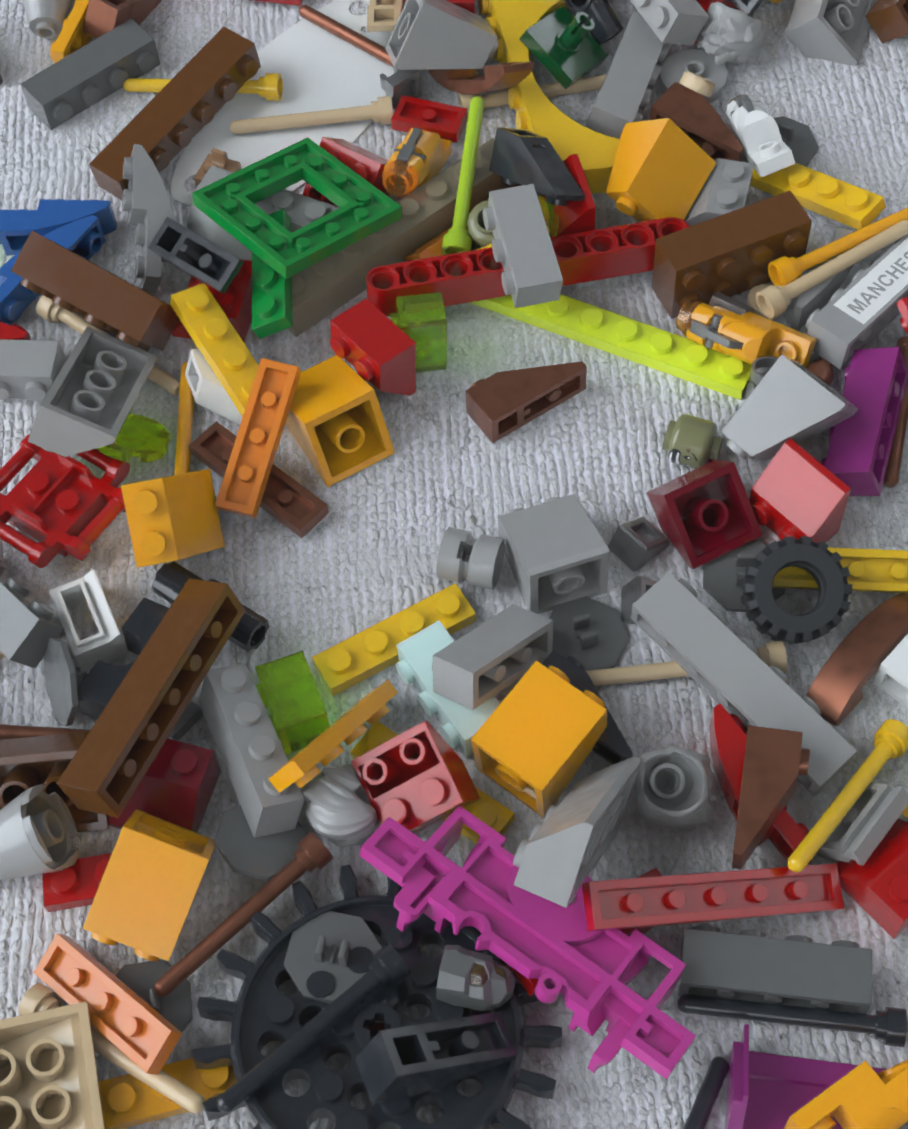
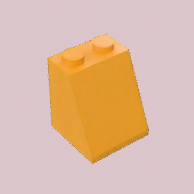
[606,118,716,222]
[285,355,395,487]
[121,469,225,568]
[471,660,607,818]
[83,809,215,962]

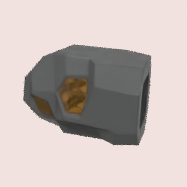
[436,945,516,1011]

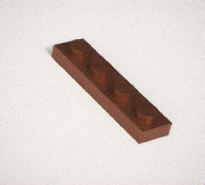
[189,421,329,539]

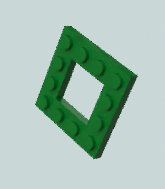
[192,137,402,279]

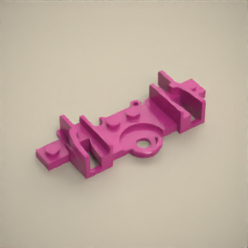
[360,805,696,1080]

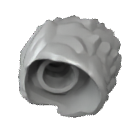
[697,1,764,65]
[635,746,721,831]
[302,764,379,848]

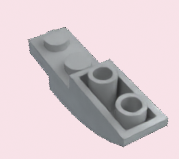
[122,144,174,293]

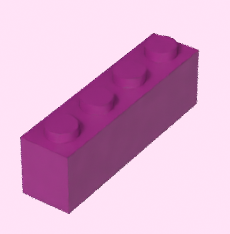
[821,347,908,497]

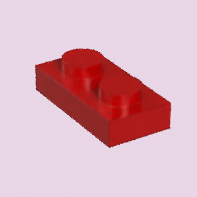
[391,95,468,143]
[42,853,112,912]

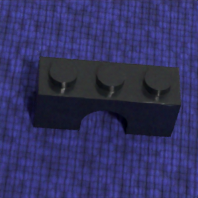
[77,597,169,720]

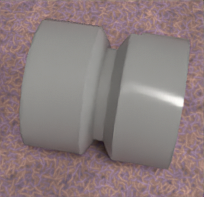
[436,527,505,590]

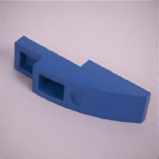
[0,199,117,255]
[0,215,106,325]

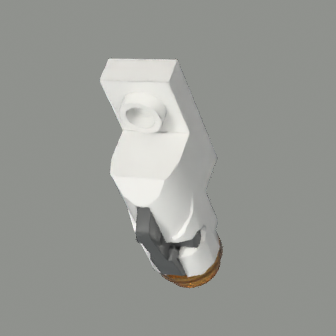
[726,94,795,177]

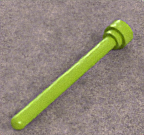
[441,96,484,255]

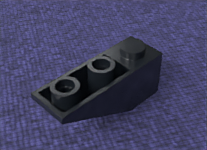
[489,128,585,206]

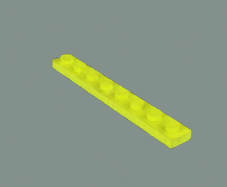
[469,294,752,400]

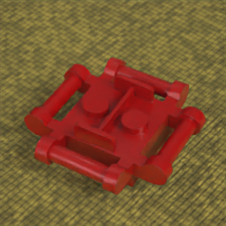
[0,434,130,568]

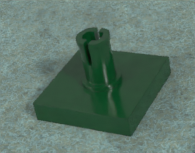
[519,6,608,89]

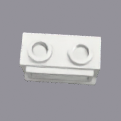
[48,569,128,672]

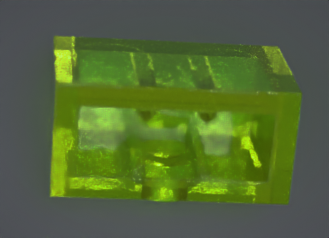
[390,292,447,373]
[255,650,330,755]

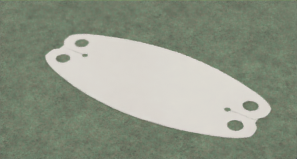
[171,0,394,205]

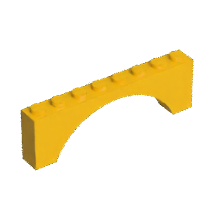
[478,0,620,194]

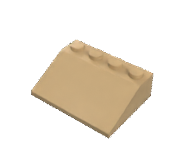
[0,1001,105,1129]

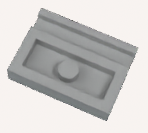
[816,782,908,866]

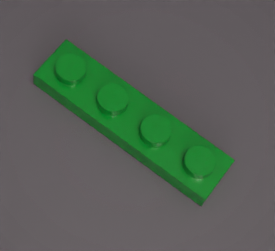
[252,208,293,339]

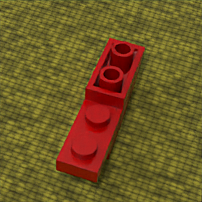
[710,703,813,865]

